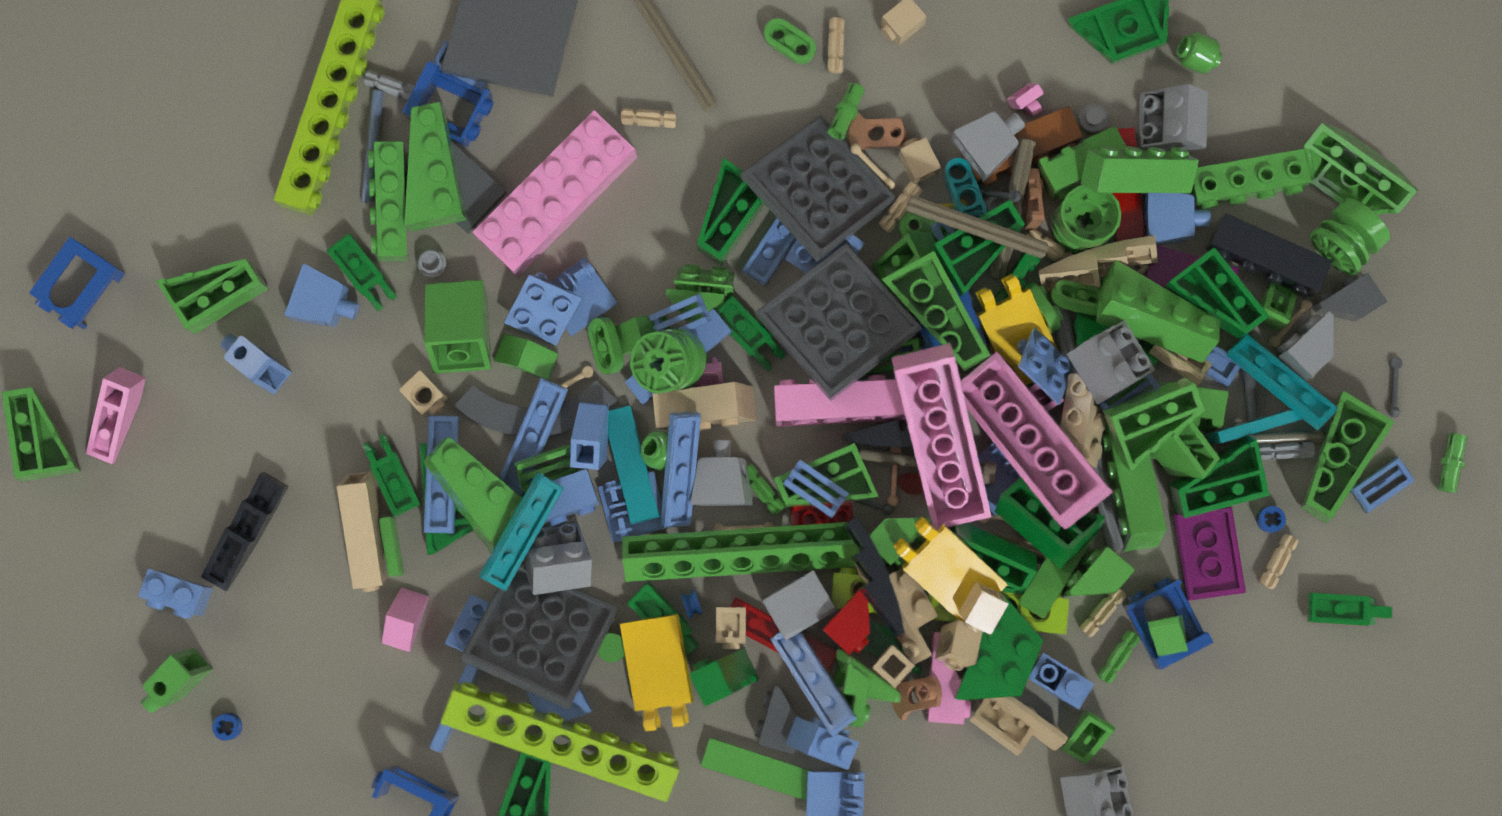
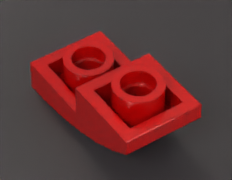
[790,501,854,526]

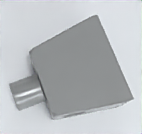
[951,111,1025,182]
[691,440,753,506]

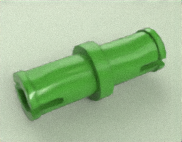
[827,83,865,140]
[1437,433,1468,494]

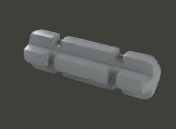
[363,70,415,101]
[1259,442,1315,460]

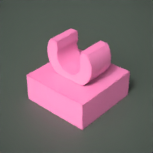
[1006,83,1044,117]
[695,357,724,387]

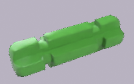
[747,464,785,516]
[1097,630,1140,684]

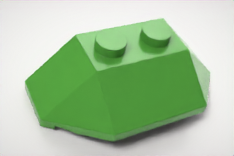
[1304,122,1418,215]

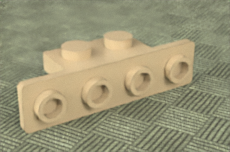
[1060,373,1107,468]
[854,563,938,664]
[960,676,1068,756]

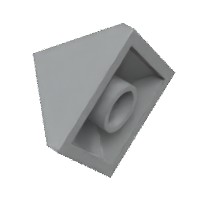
[761,570,836,640]

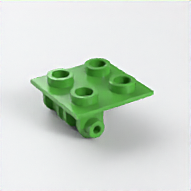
[674,264,735,298]

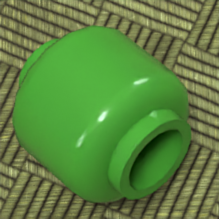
[1177,32,1222,74]
[640,431,668,471]

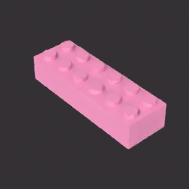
[472,110,637,278]
[892,343,992,530]
[960,352,1113,529]
[774,375,907,427]

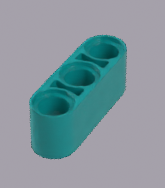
[943,158,988,218]

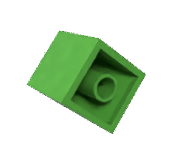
[424,280,492,374]

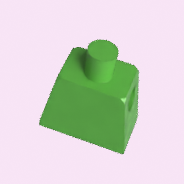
[1150,421,1220,479]
[141,648,213,713]

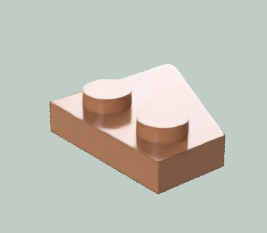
[1023,168,1044,231]

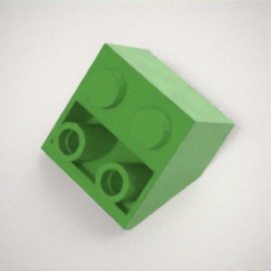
[869,517,932,567]
[1062,546,1135,597]

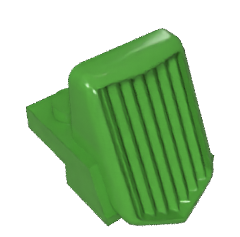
[834,649,901,727]

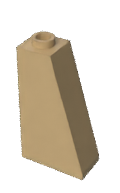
[336,471,386,592]

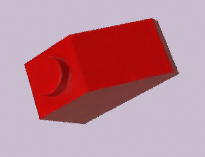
[822,585,870,654]

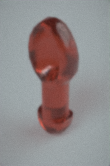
[897,473,925,496]

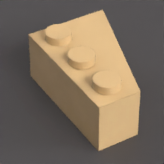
[653,382,757,433]

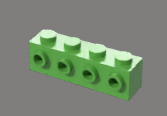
[368,141,407,262]
[1081,146,1199,193]
[1189,149,1311,210]

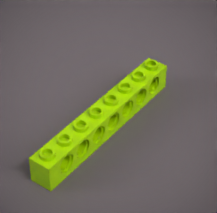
[273,0,385,216]
[830,568,1069,634]
[441,682,680,803]

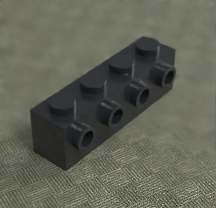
[1205,213,1333,298]

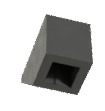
[1312,273,1388,321]
[754,686,796,754]

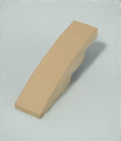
[1039,235,1158,292]

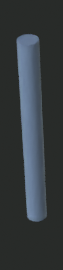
[361,90,383,204]

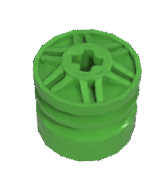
[1051,185,1122,254]
[1309,198,1391,276]
[630,328,707,394]

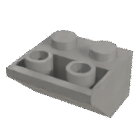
[1138,84,1208,151]
[1276,311,1334,380]
[1067,320,1155,404]
[524,523,592,595]
[1060,766,1133,816]

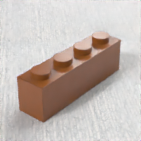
[961,106,1083,187]

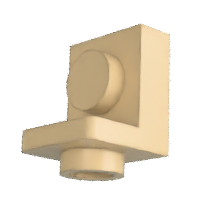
[716,607,746,649]

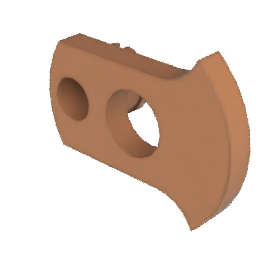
[848,113,909,151]
[892,676,942,720]

